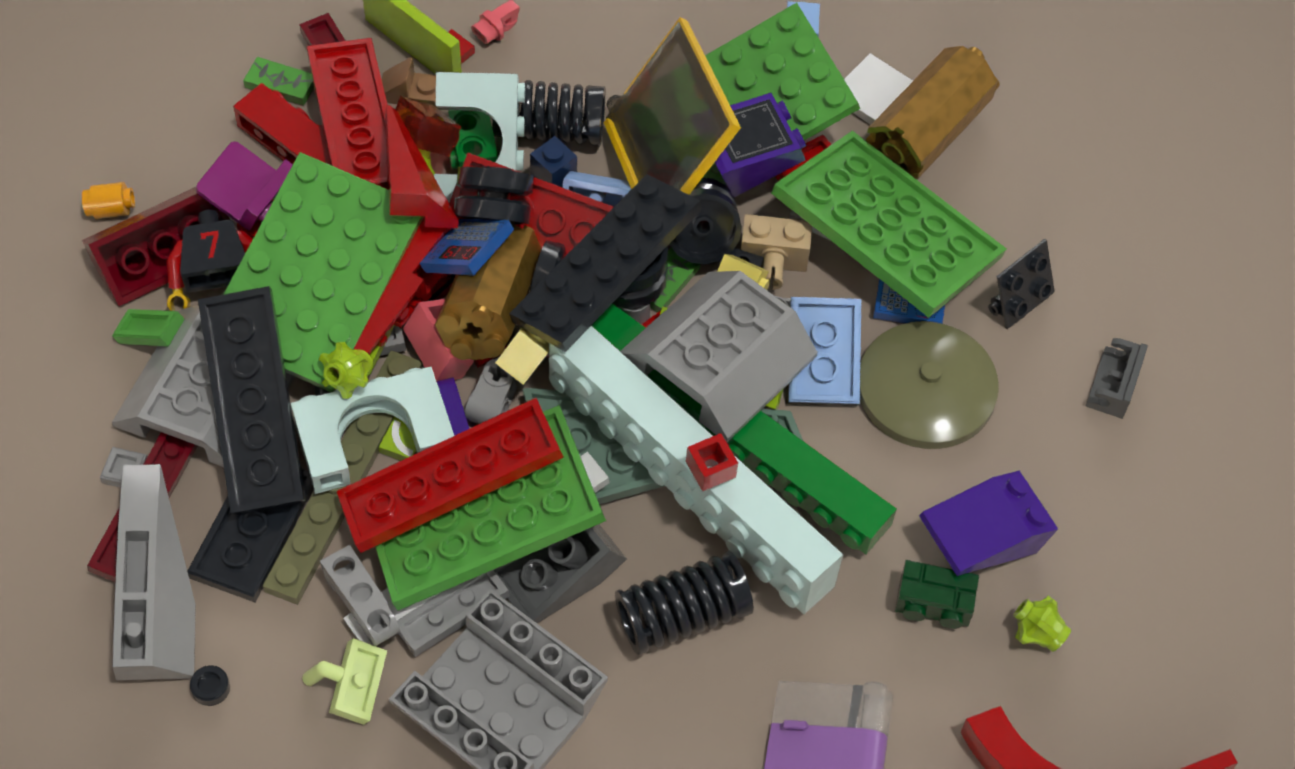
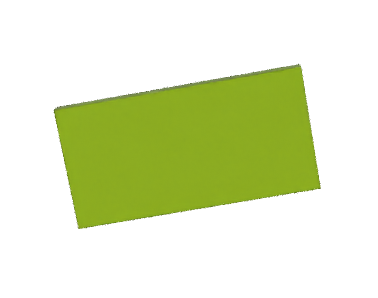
[363,0,462,74]

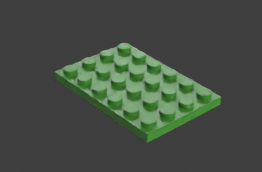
[626,2,861,185]
[771,131,1007,317]
[223,152,424,392]
[375,405,606,611]

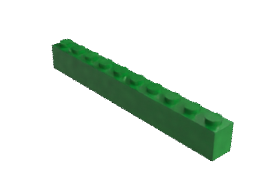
[591,304,897,555]

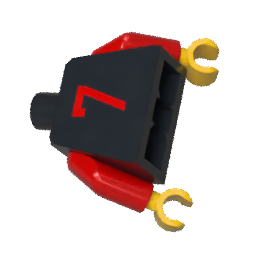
[167,210,253,311]

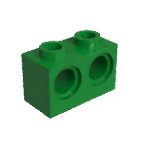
[443,110,498,170]

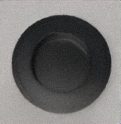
[190,665,230,706]

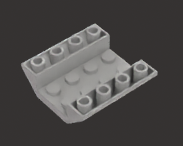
[620,271,818,442]
[112,305,295,467]
[389,589,608,769]

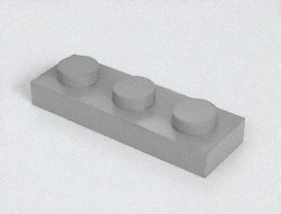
[397,570,509,657]

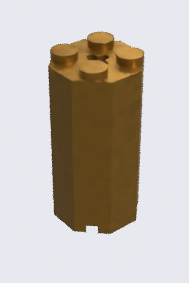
[866,46,1000,179]
[435,219,542,360]

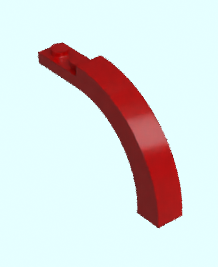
[960,706,1238,769]

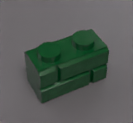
[895,560,979,629]

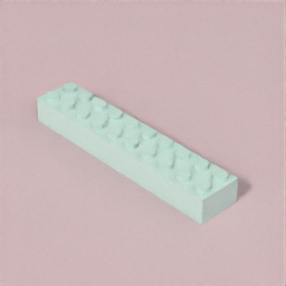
[549,326,843,614]

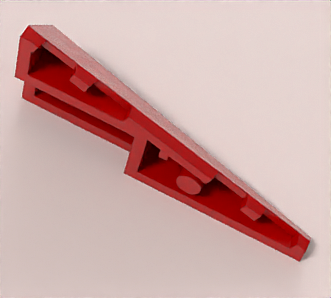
[386,105,459,228]
[354,218,451,355]

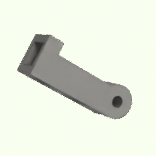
[320,545,401,646]

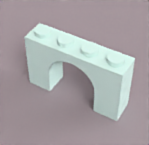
[434,72,525,202]
[291,366,454,494]

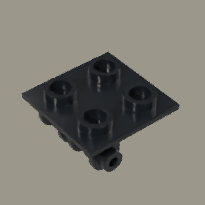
[988,239,1055,329]

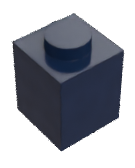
[530,136,577,187]

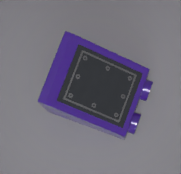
[692,93,806,197]

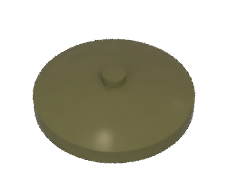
[860,321,999,449]

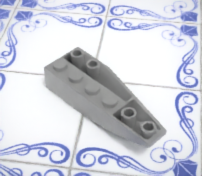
[112,464,196,680]

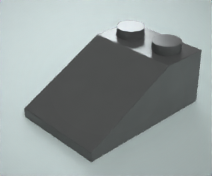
[494,524,627,623]

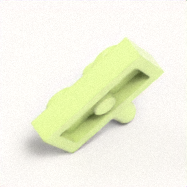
[302,638,387,725]

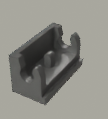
[1086,338,1148,419]

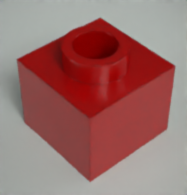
[685,433,739,492]

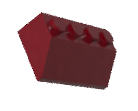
[82,187,230,306]

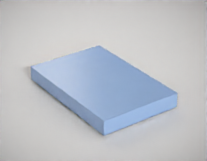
[788,297,861,405]

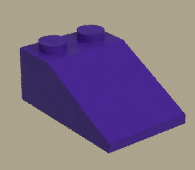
[919,470,1058,576]

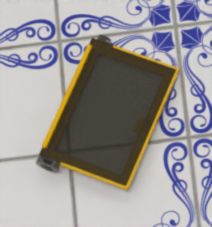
[604,17,741,195]

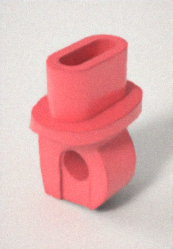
[471,0,520,44]

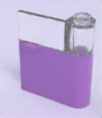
[764,681,893,769]

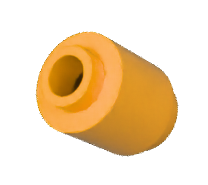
[82,182,135,219]

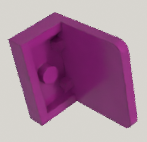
[195,141,293,231]

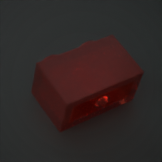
[395,95,461,157]

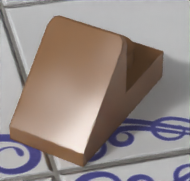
[382,57,438,110]

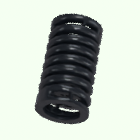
[492,80,606,146]
[615,550,754,655]

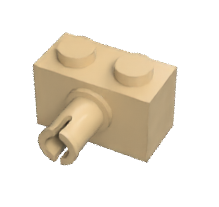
[741,214,812,290]

